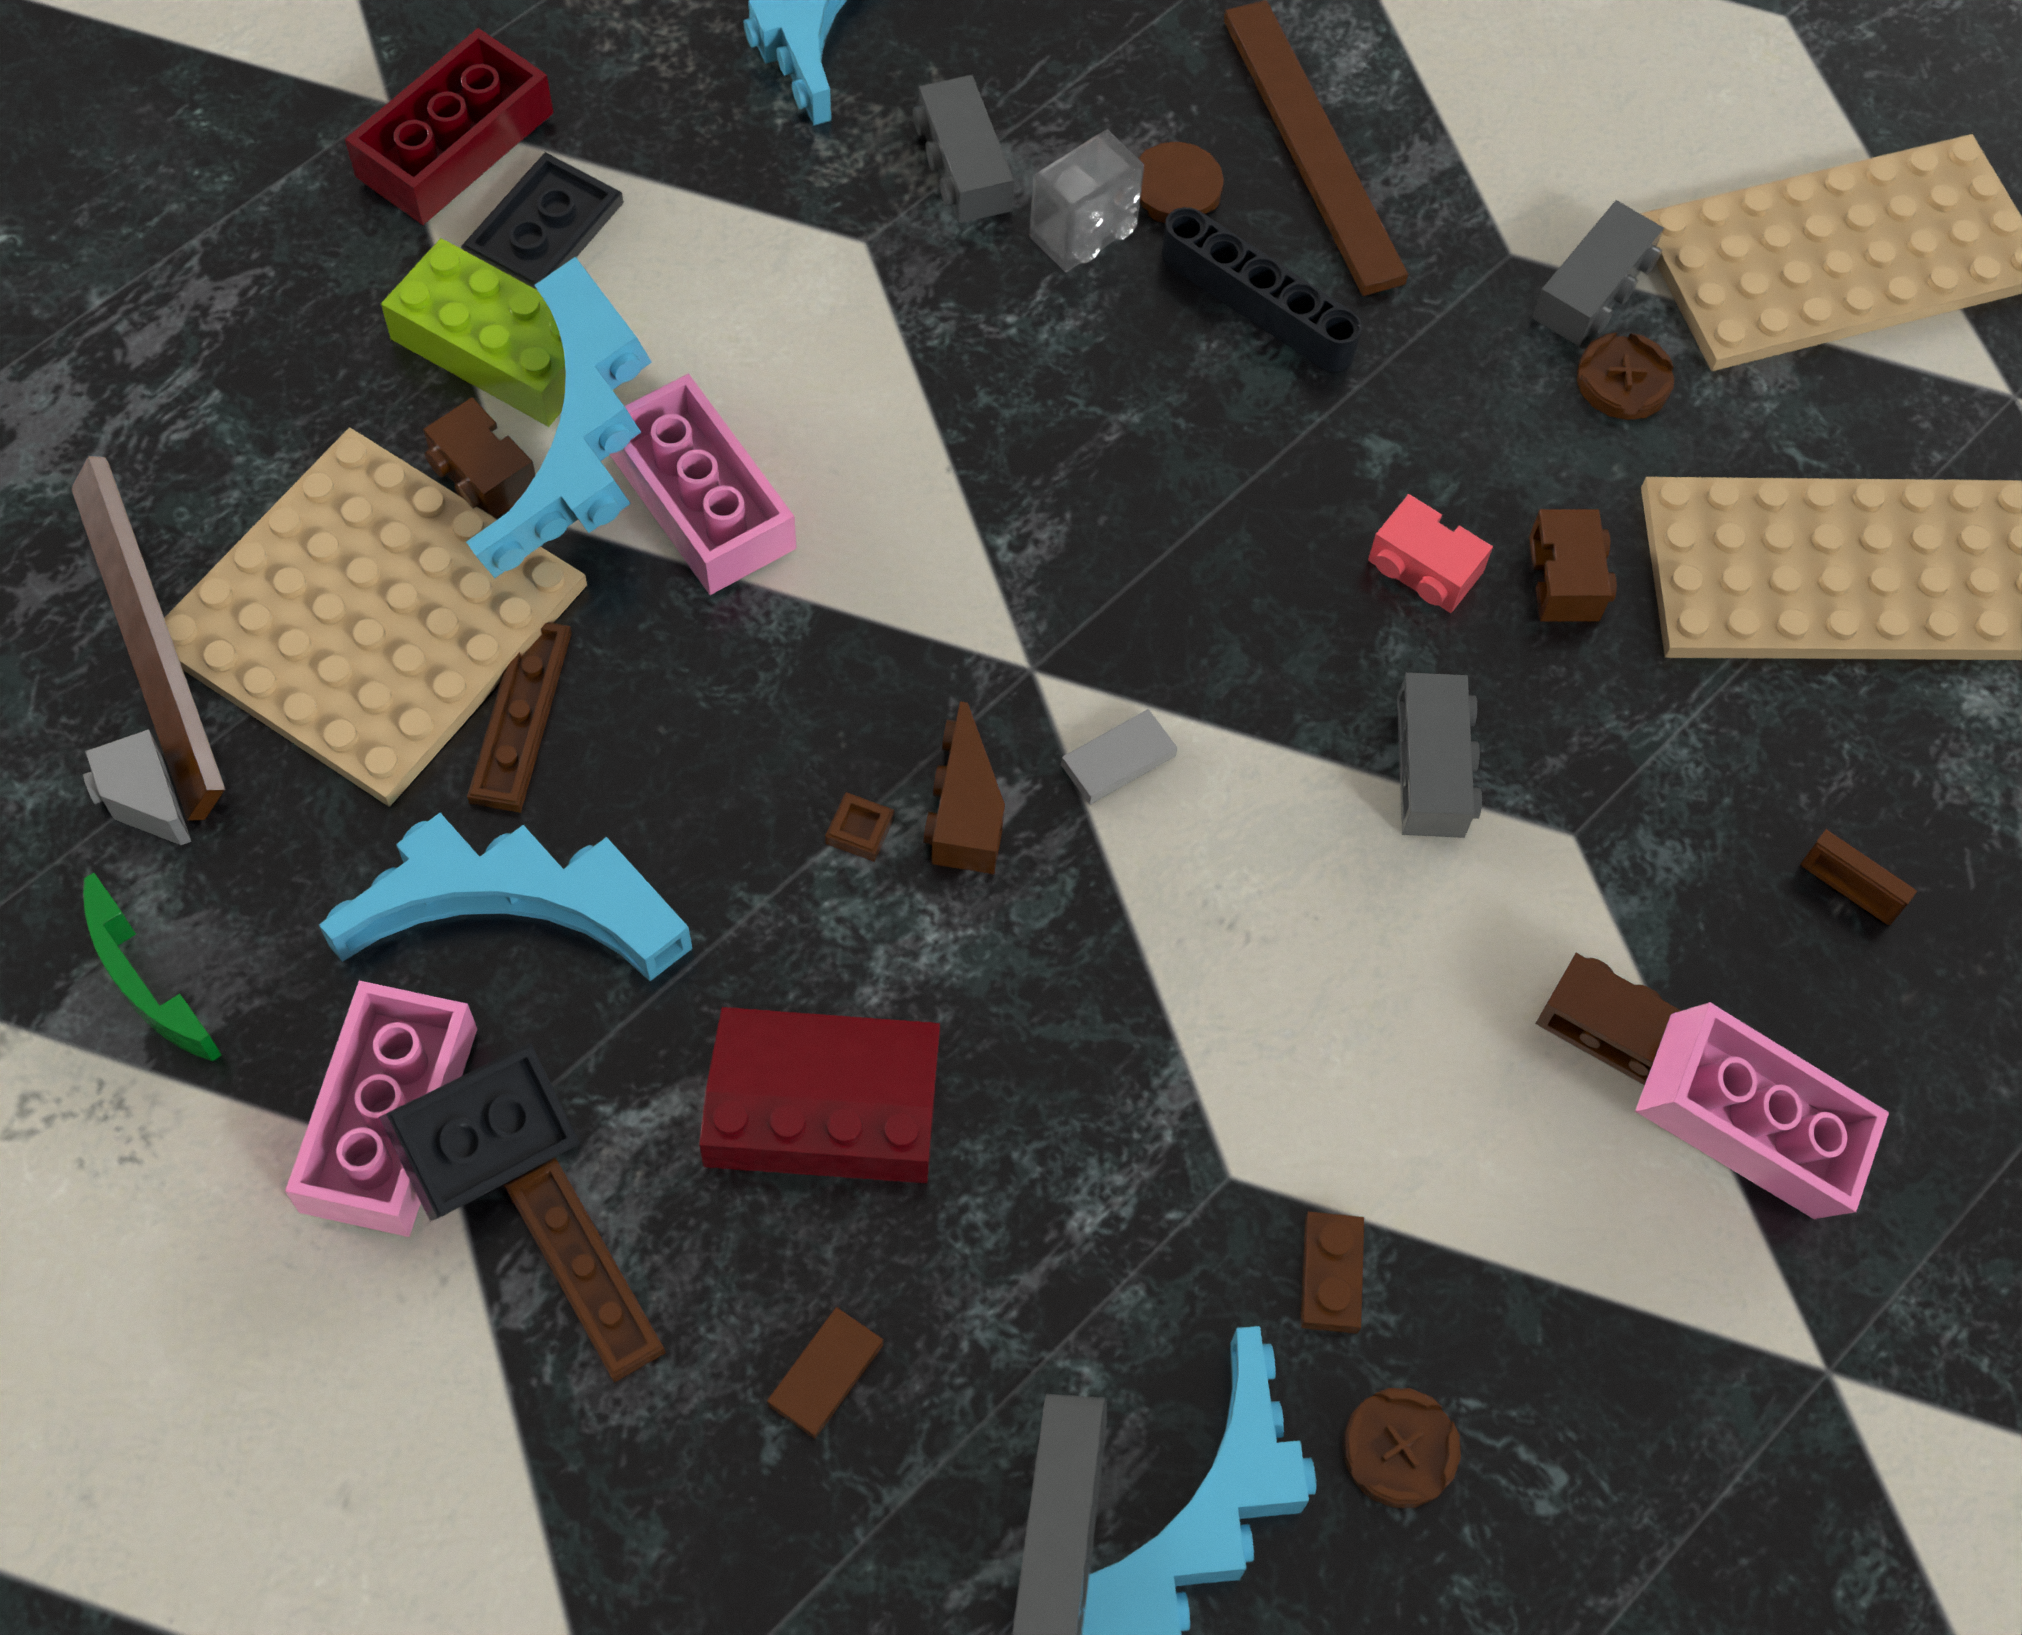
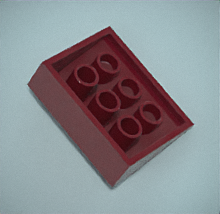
[699,1007,940,1183]

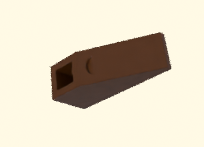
[923,701,1005,874]

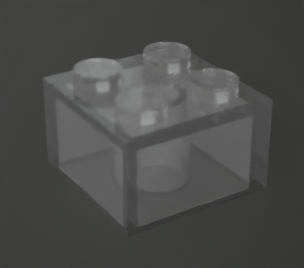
[1029,129,1144,272]

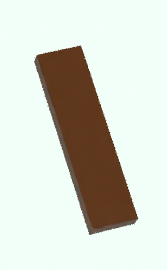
[467,622,572,813]
[505,1157,665,1383]

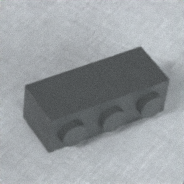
[913,75,1014,223]
[1532,200,1664,347]
[1397,672,1482,838]

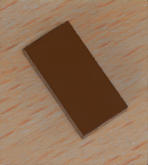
[1800,829,1917,925]
[767,1307,884,1439]

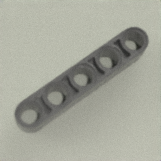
[1013,1394,1107,1635]

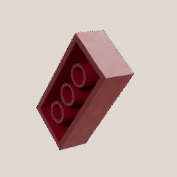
[345,28,553,225]

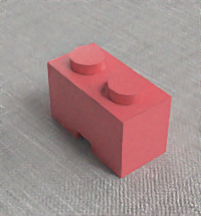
[1368,494,1493,613]

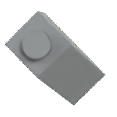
[83,729,192,845]

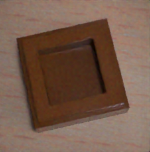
[825,792,895,862]

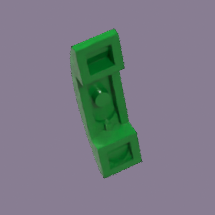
[83,873,222,1061]

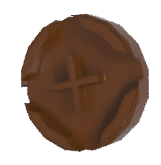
[1130,141,1224,223]
[1576,332,1675,420]
[1342,1388,1461,1508]

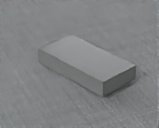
[1061,709,1177,805]

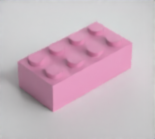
[610,373,797,595]
[285,981,477,1237]
[1635,1002,1889,1219]

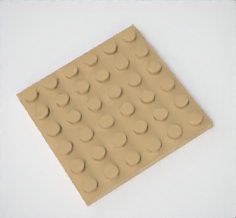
[164,427,587,807]

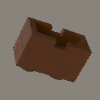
[423,397,536,518]
[1529,509,1617,622]

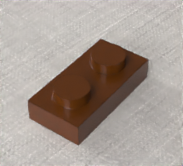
[1301,1212,1364,1334]

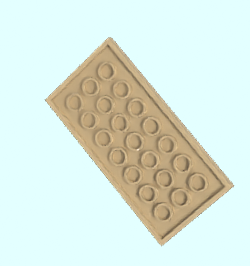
[1640,134,2022,371]
[1641,477,2022,660]

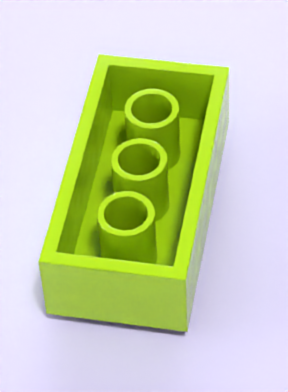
[381,238,566,427]

